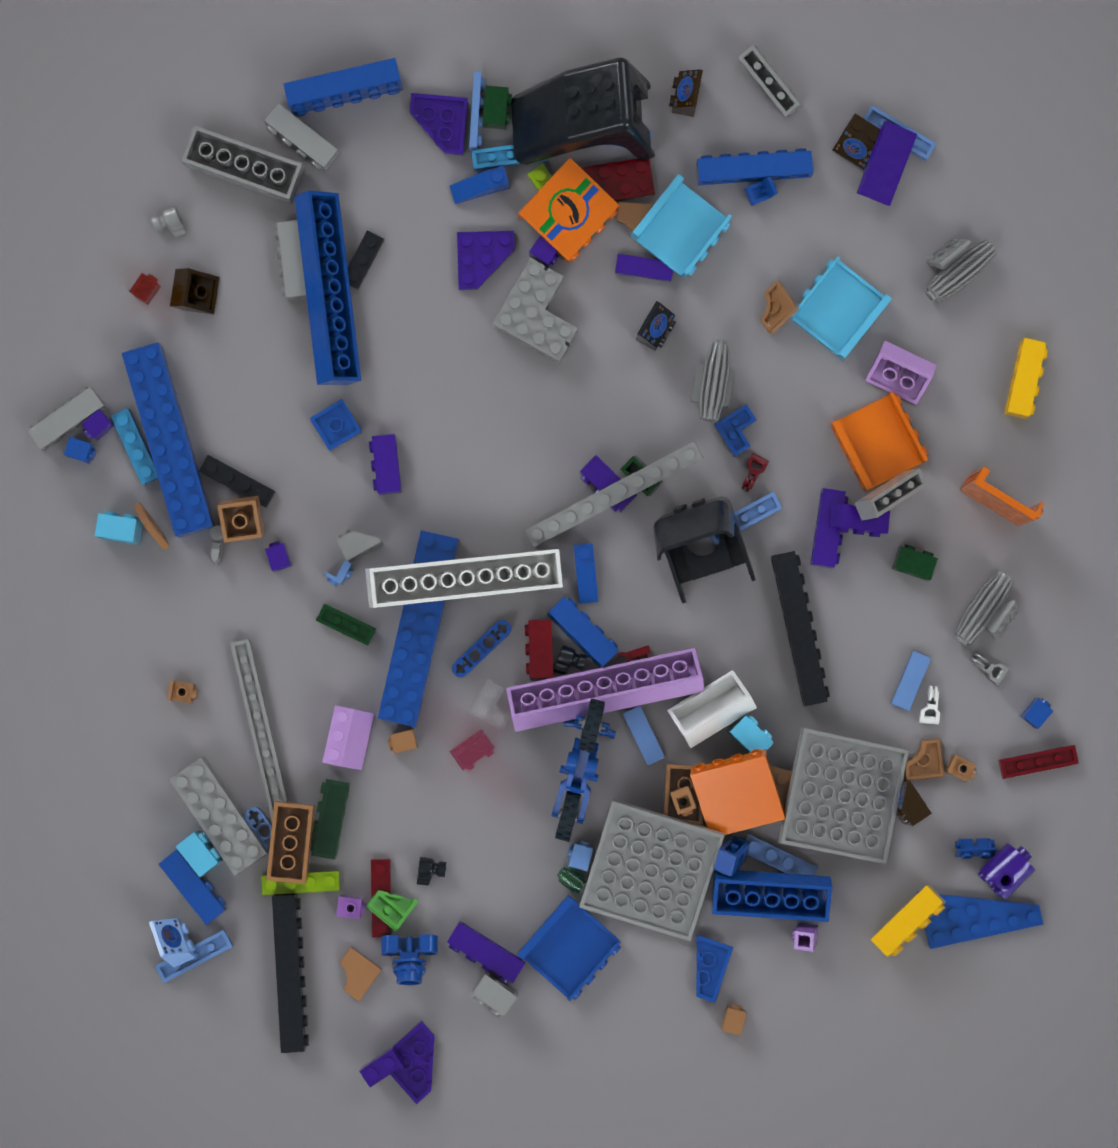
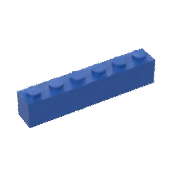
[696,148,813,186]

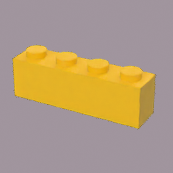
[1004,337,1048,419]

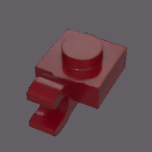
[617,645,651,663]

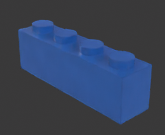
[547,596,619,668]
[158,849,227,925]

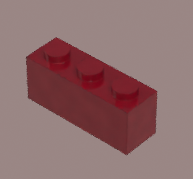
[525,620,553,679]

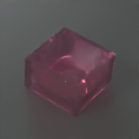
[449,729,496,771]

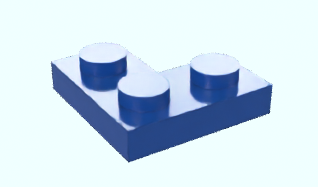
[714,404,757,457]

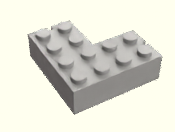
[493,258,578,364]

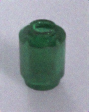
[557,866,587,893]

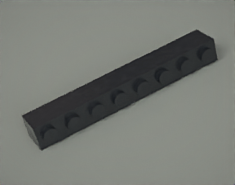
[771,551,830,706]
[272,893,309,1053]

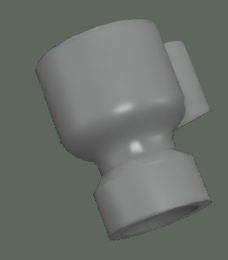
[151,207,186,237]

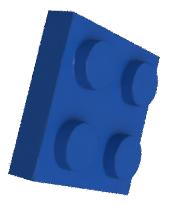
[310,399,362,451]

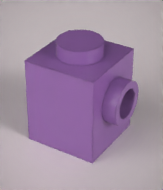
[336,895,366,919]
[792,923,818,952]

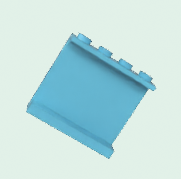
[630,174,732,279]

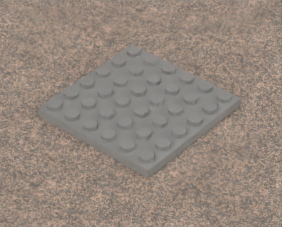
[778,728,909,864]
[579,799,725,941]

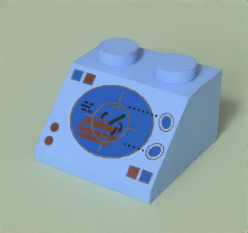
[149,918,195,967]

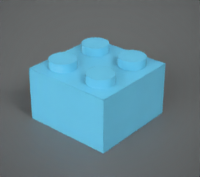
[94,511,143,545]
[727,715,774,753]
[176,830,223,877]

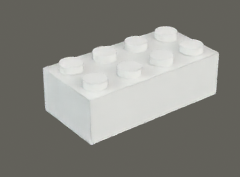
[667,670,757,748]

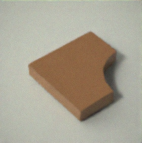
[617,202,653,242]
[760,280,799,335]
[134,503,169,550]
[904,738,945,781]
[339,947,382,1001]

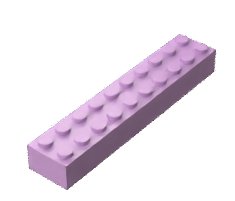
[506,648,705,732]

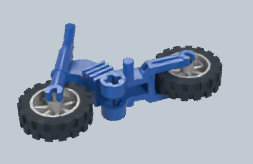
[551,698,616,842]

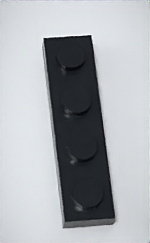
[199,455,275,508]

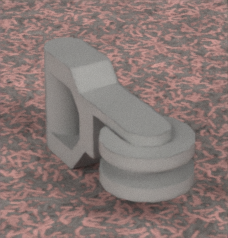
[210,525,224,565]
[971,653,1009,686]

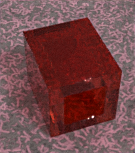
[129,273,160,305]

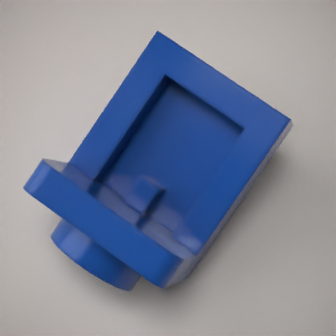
[744,177,778,206]

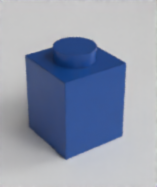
[64,437,96,464]
[1020,698,1053,729]

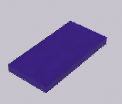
[857,121,917,206]

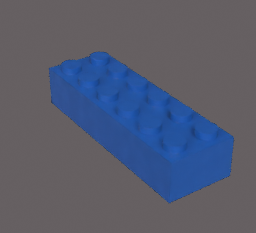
[283,58,403,116]
[711,870,833,922]

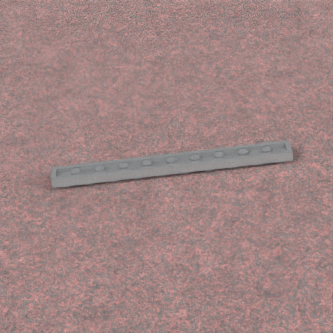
[525,441,703,547]
[230,639,288,820]

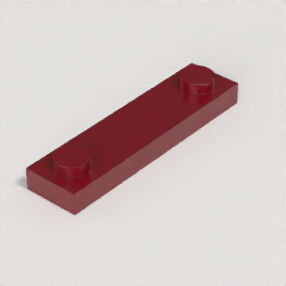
[998,745,1079,779]
[371,859,392,938]

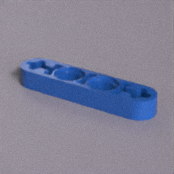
[452,620,511,677]

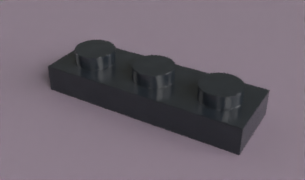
[348,230,384,290]

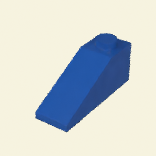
[450,166,509,204]
[573,543,598,604]

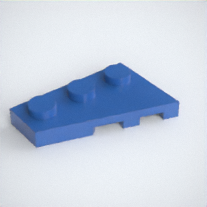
[696,934,734,1003]

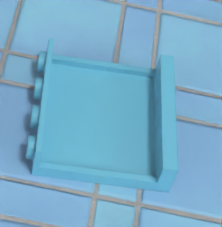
[789,256,892,361]

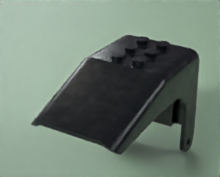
[511,58,655,165]
[653,496,756,604]

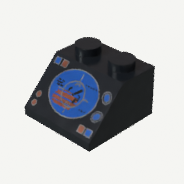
[636,301,676,351]

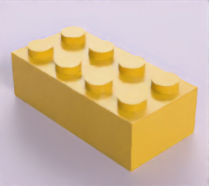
[870,885,946,957]

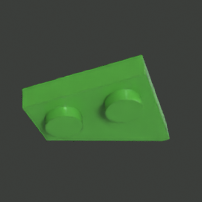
[365,891,419,931]

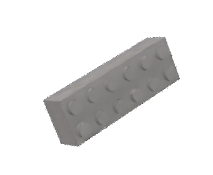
[181,125,305,204]
[169,757,268,876]

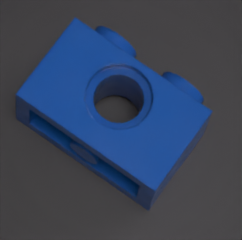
[714,835,750,877]

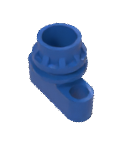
[381,934,438,986]

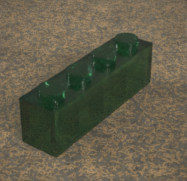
[311,778,350,860]

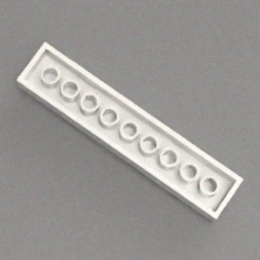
[365,549,563,608]

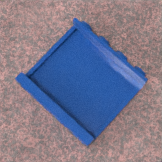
[517,894,621,1001]

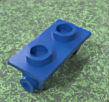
[955,838,997,859]

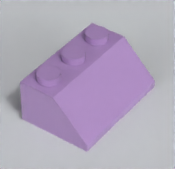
[865,341,937,405]
[322,705,374,770]

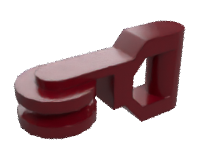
[741,453,769,492]

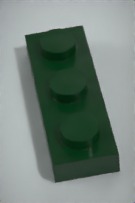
[316,604,376,646]

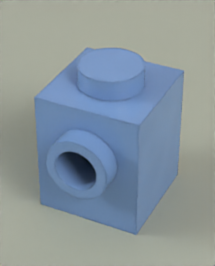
[567,840,593,871]

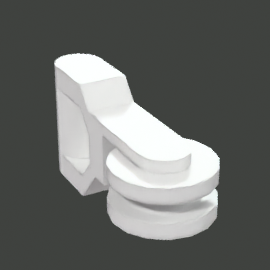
[919,686,940,725]

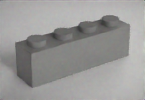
[738,45,804,117]
[264,103,339,172]
[274,220,307,301]
[27,387,107,452]
[855,468,927,520]

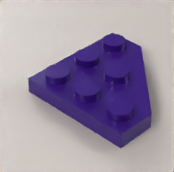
[410,93,468,156]
[457,231,515,290]
[390,1021,435,1105]

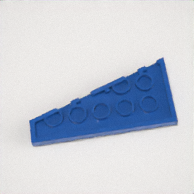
[917,891,1044,949]

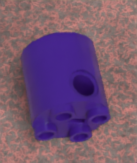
[977,843,1035,900]

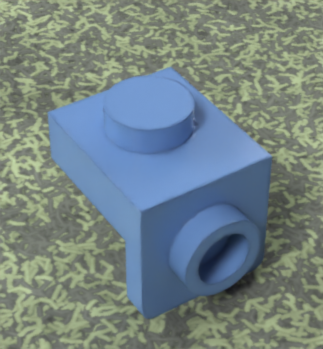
[324,561,354,586]

